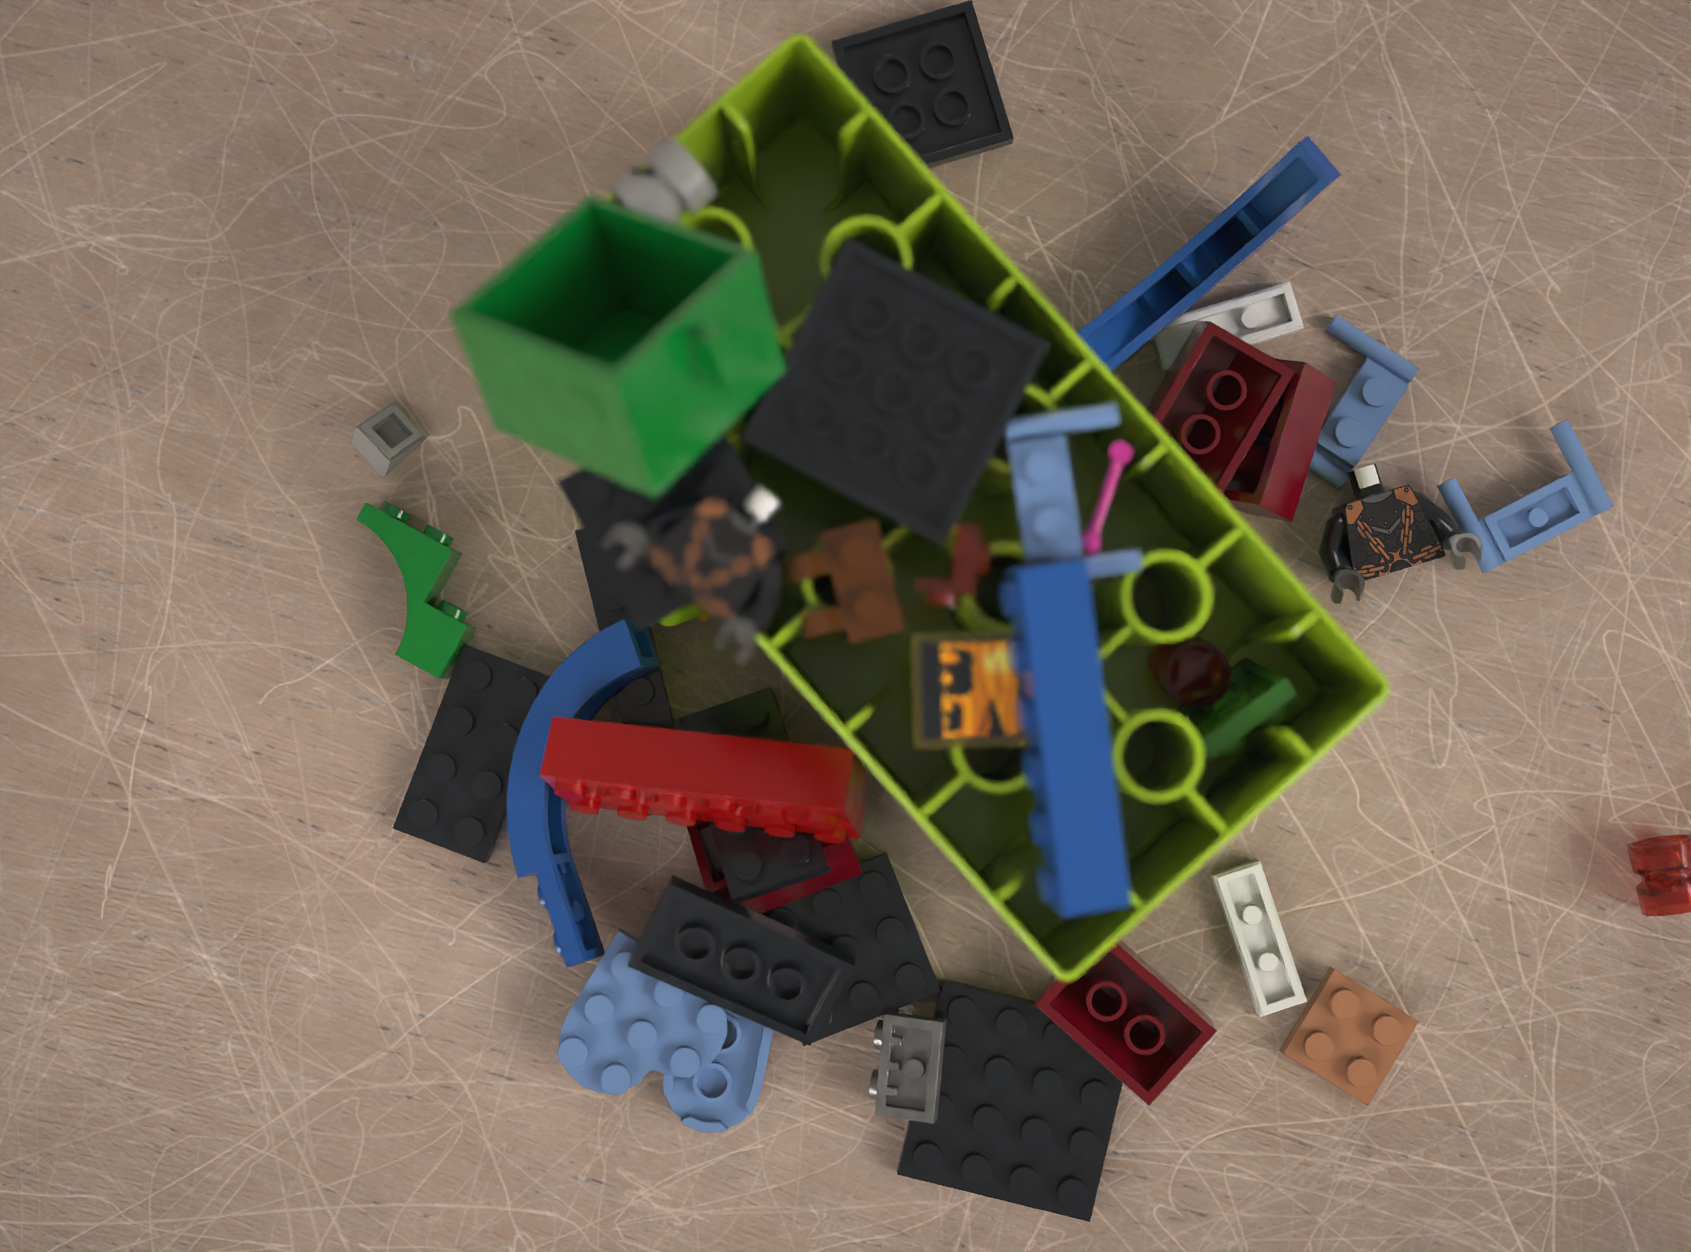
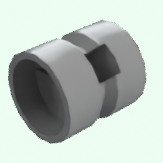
[609,136,717,225]

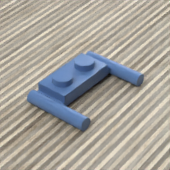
[1258,315,1419,489]
[1004,403,1142,578]
[1437,419,1614,573]

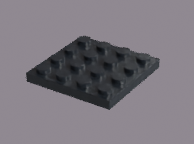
[741,238,1050,547]
[897,978,1123,1222]

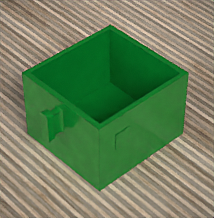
[450,195,786,498]

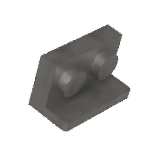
[869,1009,947,1123]

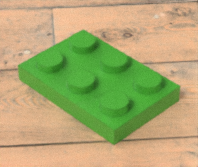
[1173,657,1298,760]

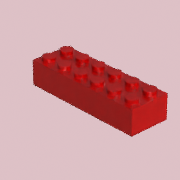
[540,717,870,844]

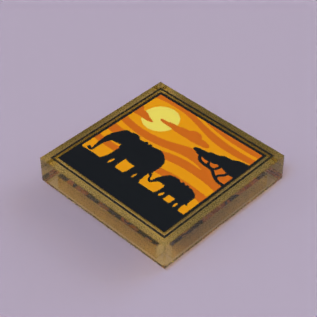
[910,630,1029,749]

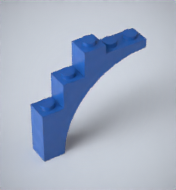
[1076,136,1341,373]

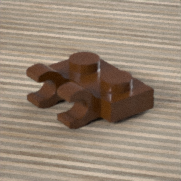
[786,519,905,645]

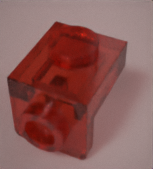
[915,524,990,607]

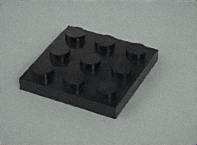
[831,0,1014,169]
[557,431,790,631]
[761,852,941,1046]

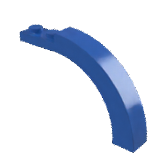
[507,619,661,968]

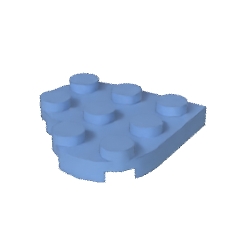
[557,928,728,1095]
[663,1010,773,1132]

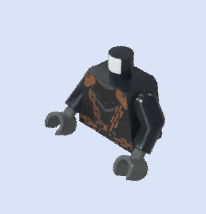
[1318,464,1482,604]
[603,485,783,662]

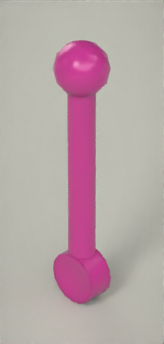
[1081,441,1132,554]

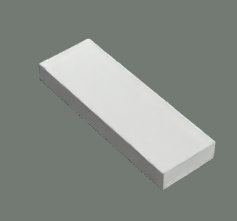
[1152,282,1304,372]
[1210,859,1307,1017]

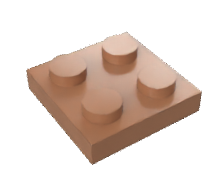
[1280,967,1419,1106]

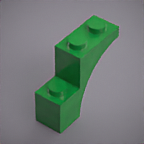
[356,501,476,679]

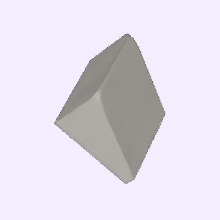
[352,402,426,477]

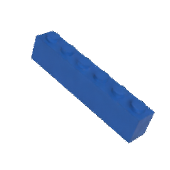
[1000,559,1132,917]

